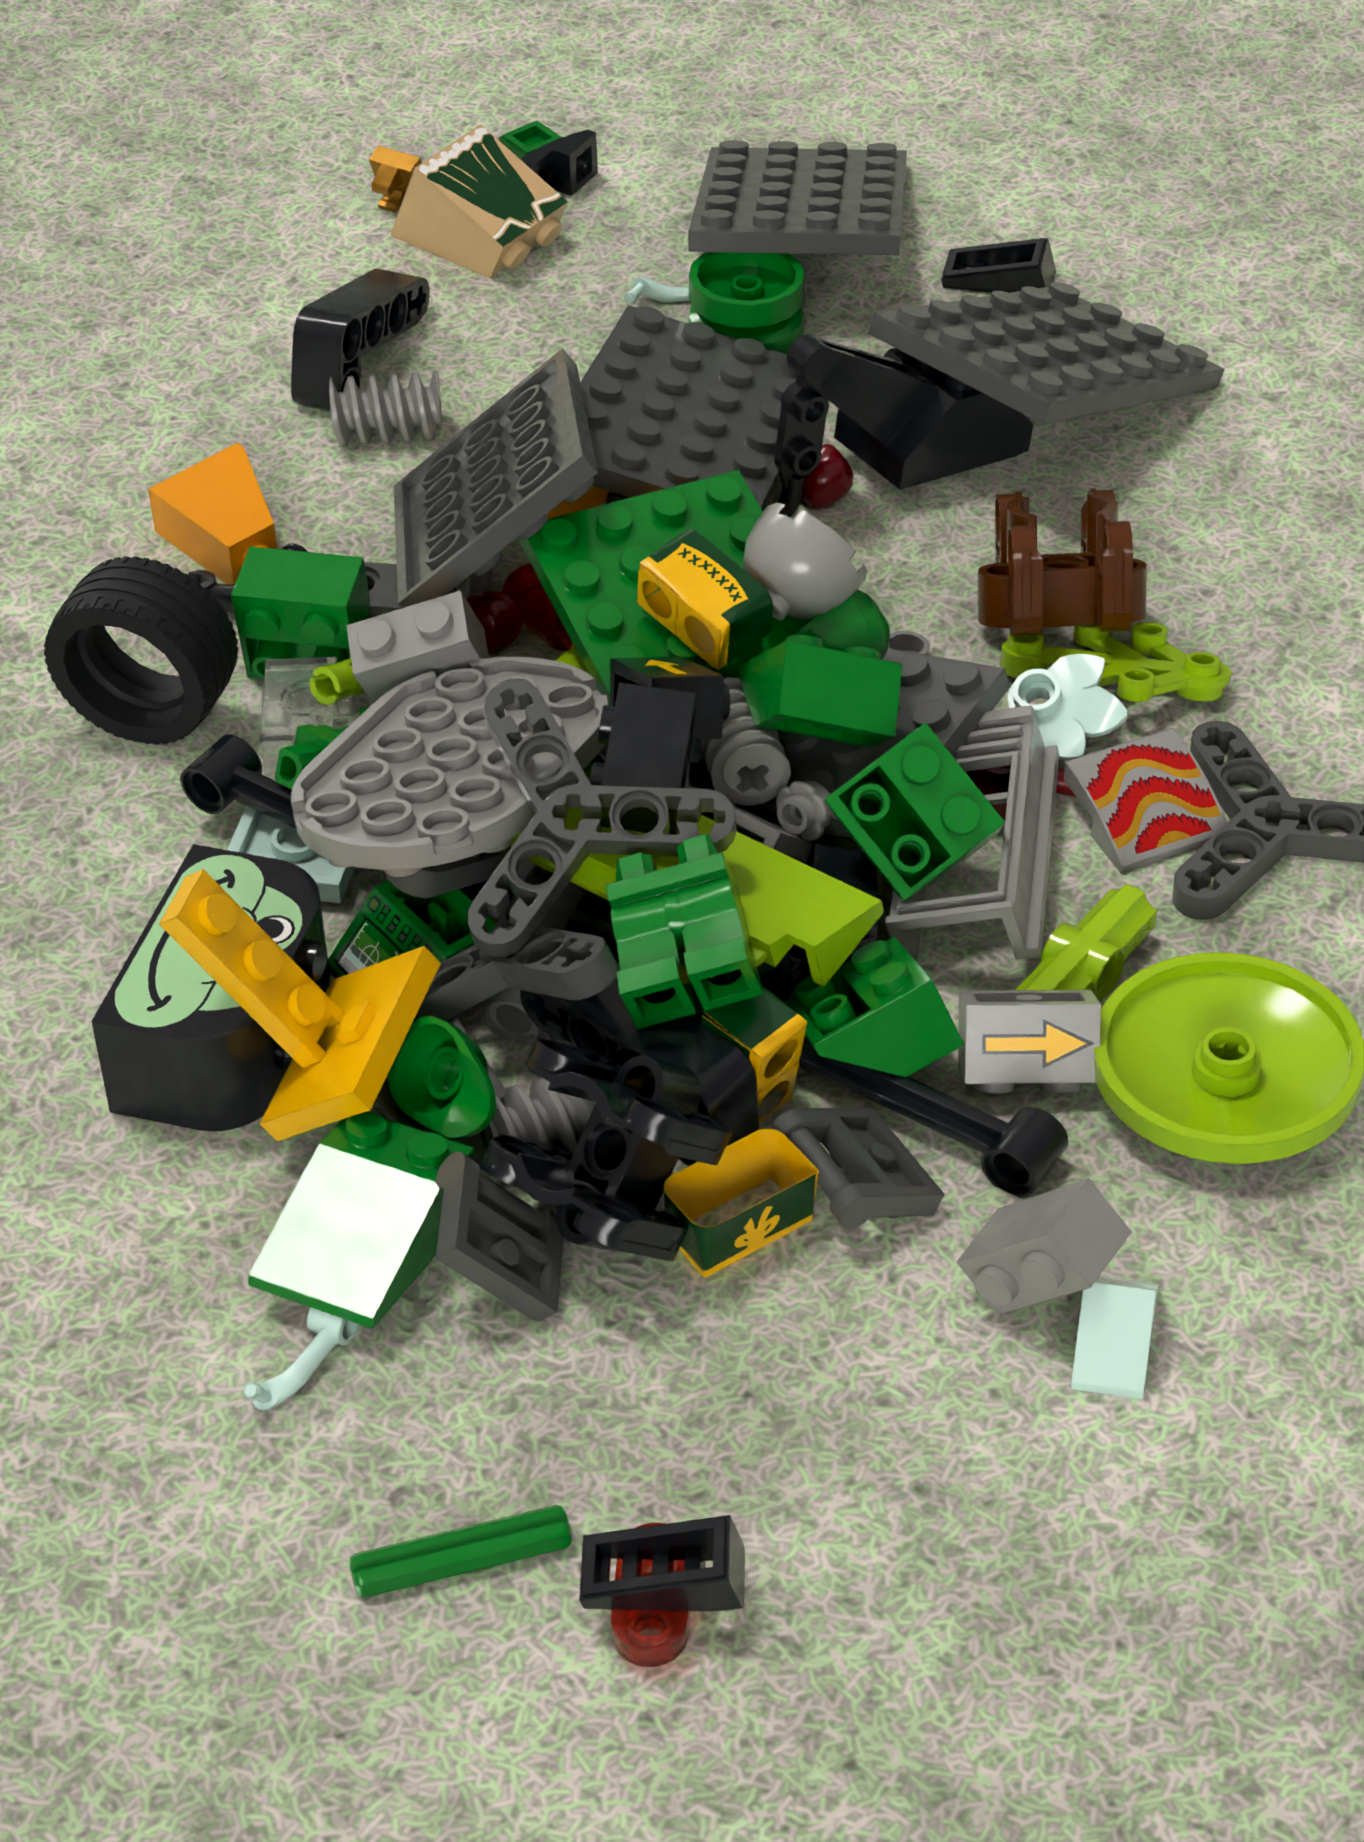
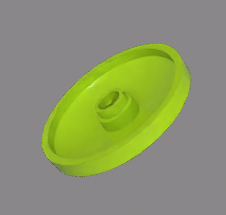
[1094,952,1364,1164]

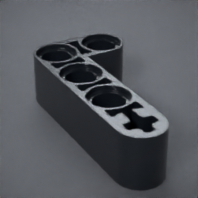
[291,268,430,412]
[520,978,759,1166]

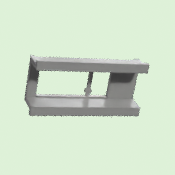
[885,705,1059,961]

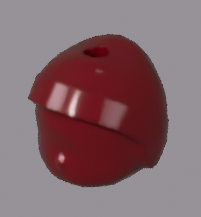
[803,444,854,509]
[466,591,522,655]

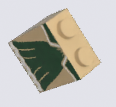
[390,124,568,278]

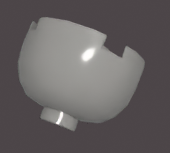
[743,503,867,621]

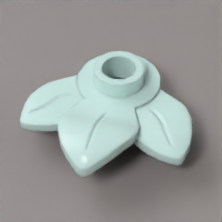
[1008,654,1128,761]

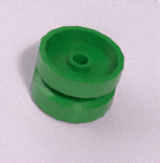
[689,252,805,355]

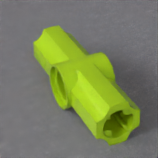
[1016,883,1157,1001]

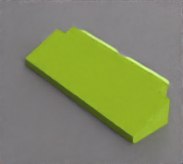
[511,762,884,986]

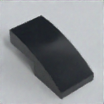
[520,130,598,196]

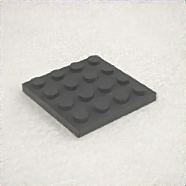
[689,649,1010,839]

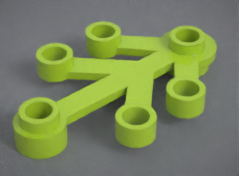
[1000,622,1232,702]

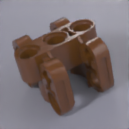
[978,488,1147,636]

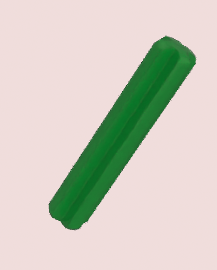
[349,1505,571,1598]

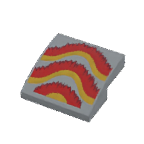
[1064,727,1227,874]

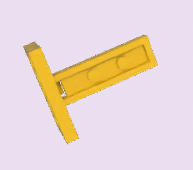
[159,869,441,1141]

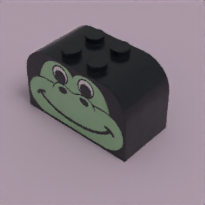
[91,844,331,1131]

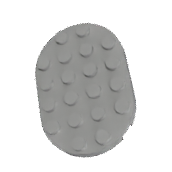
[291,657,608,877]

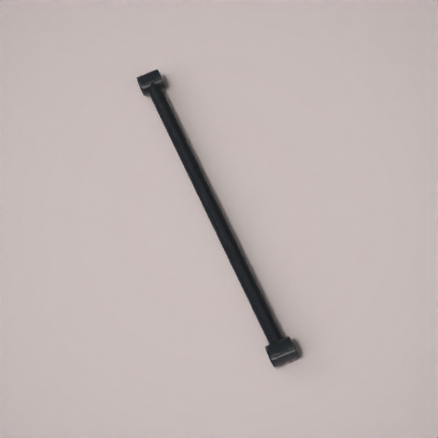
[180,734,1068,1197]

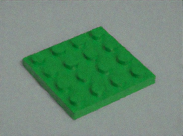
[520,470,810,706]

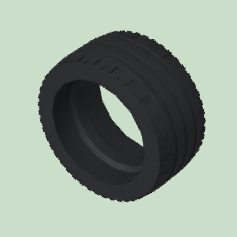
[44,556,239,745]

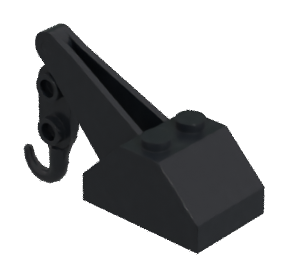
[774,334,1033,518]

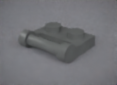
[770,1108,945,1229]
[436,1151,564,1321]

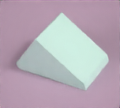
[1071,1276,1159,1400]

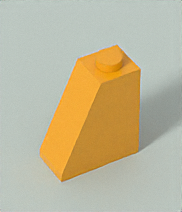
[148,443,277,585]

